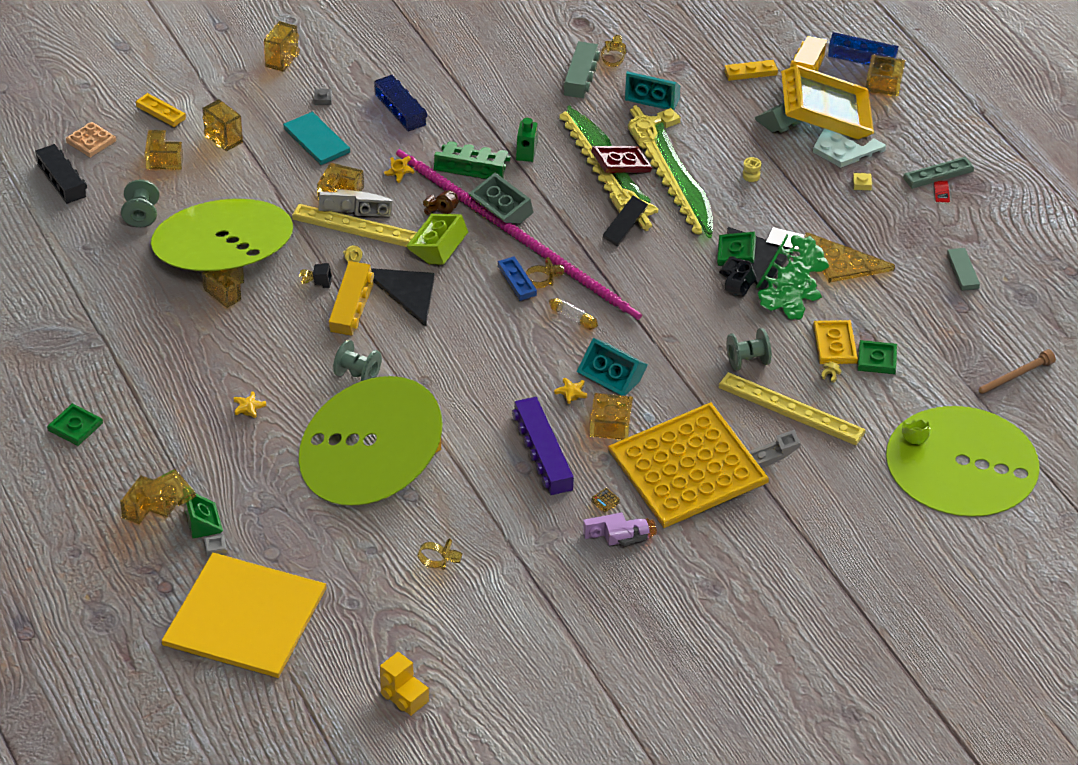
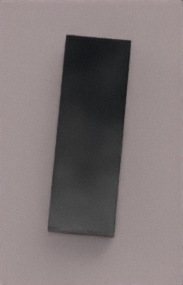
[603,195,648,247]

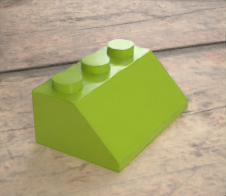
[407,214,468,265]

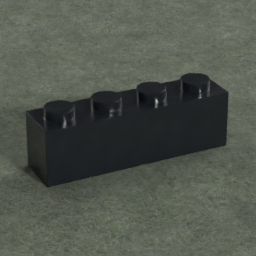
[35,144,87,204]

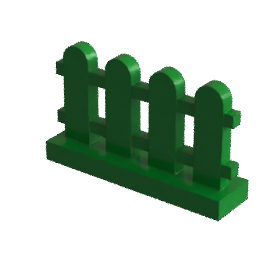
[434,141,511,179]

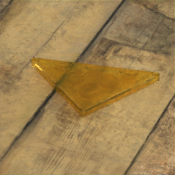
[805,232,895,283]

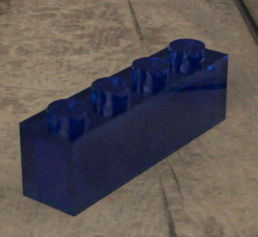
[828,32,899,71]
[374,75,427,132]

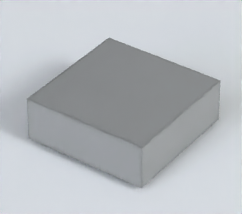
[204,535,227,557]

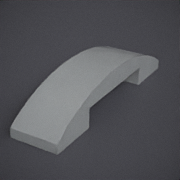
[749,429,801,468]

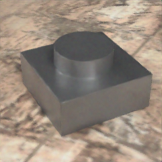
[314,88,332,105]

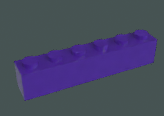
[512,396,574,495]

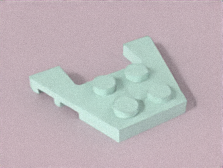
[813,128,886,168]

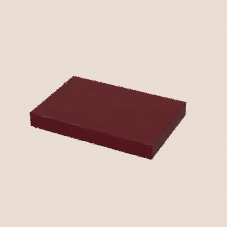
[591,146,653,173]

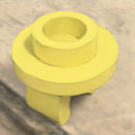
[343,245,362,262]
[822,362,842,383]

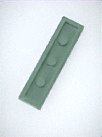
[903,156,974,189]

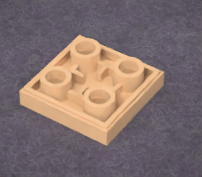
[66,122,116,158]

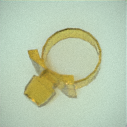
[601,35,627,67]
[526,257,564,288]
[417,539,463,570]

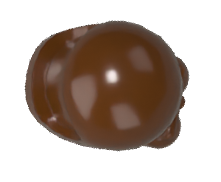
[423,190,459,215]

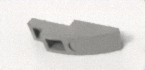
[318,189,392,217]

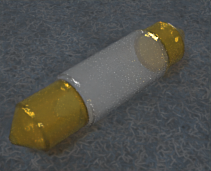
[549,298,598,330]

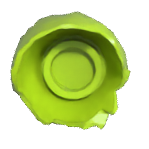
[902,419,931,445]

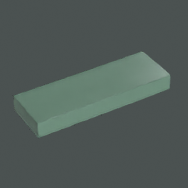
[947,248,980,291]

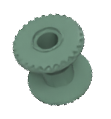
[121,179,160,228]
[726,328,772,371]
[333,340,382,381]

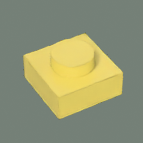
[657,108,681,128]
[853,173,872,190]

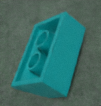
[625,71,681,110]
[576,338,648,397]

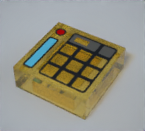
[591,488,620,513]

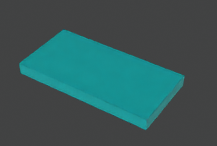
[283,111,350,165]

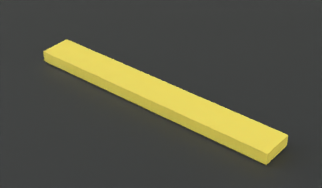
[292,204,417,247]
[719,372,865,445]

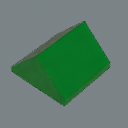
[183,488,223,539]

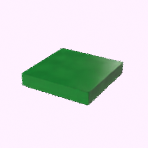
[717,231,756,266]
[858,340,897,375]
[47,403,103,446]

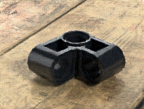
[719,256,756,296]

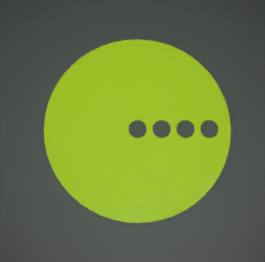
[151,199,293,271]
[299,376,443,506]
[886,406,1039,517]

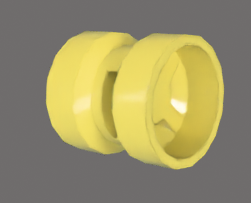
[743,157,761,182]

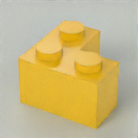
[380,652,429,716]

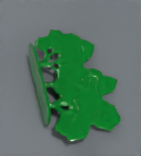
[756,234,829,320]

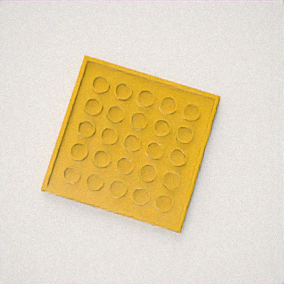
[608,402,769,528]
[162,553,327,678]

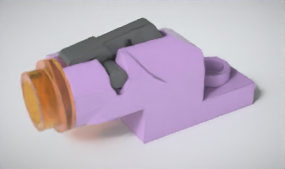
[583,513,657,546]

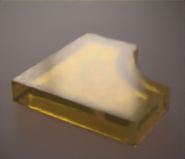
[140,469,196,506]

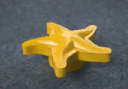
[384,156,415,183]
[554,378,587,404]
[233,391,266,418]

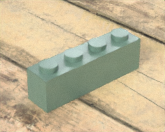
[564,41,600,98]

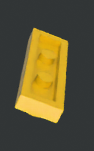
[724,60,778,81]
[136,93,186,127]

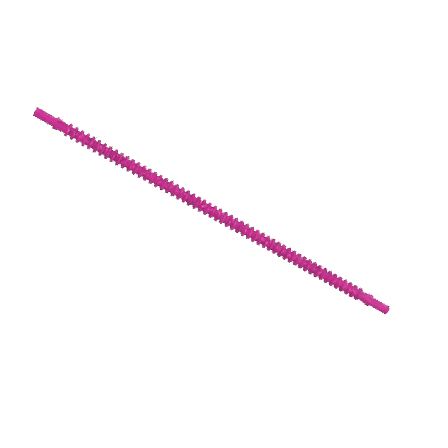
[396,149,642,320]

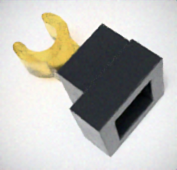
[299,263,332,288]

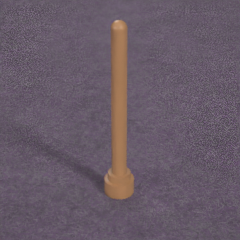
[979,349,1056,394]

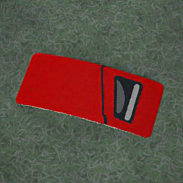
[934,181,950,203]

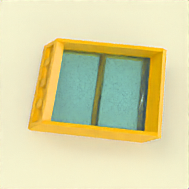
[781,65,874,139]

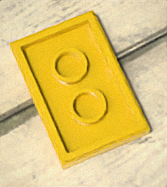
[813,320,858,364]

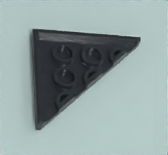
[727,227,791,290]
[371,268,435,326]

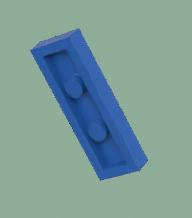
[498,256,537,301]

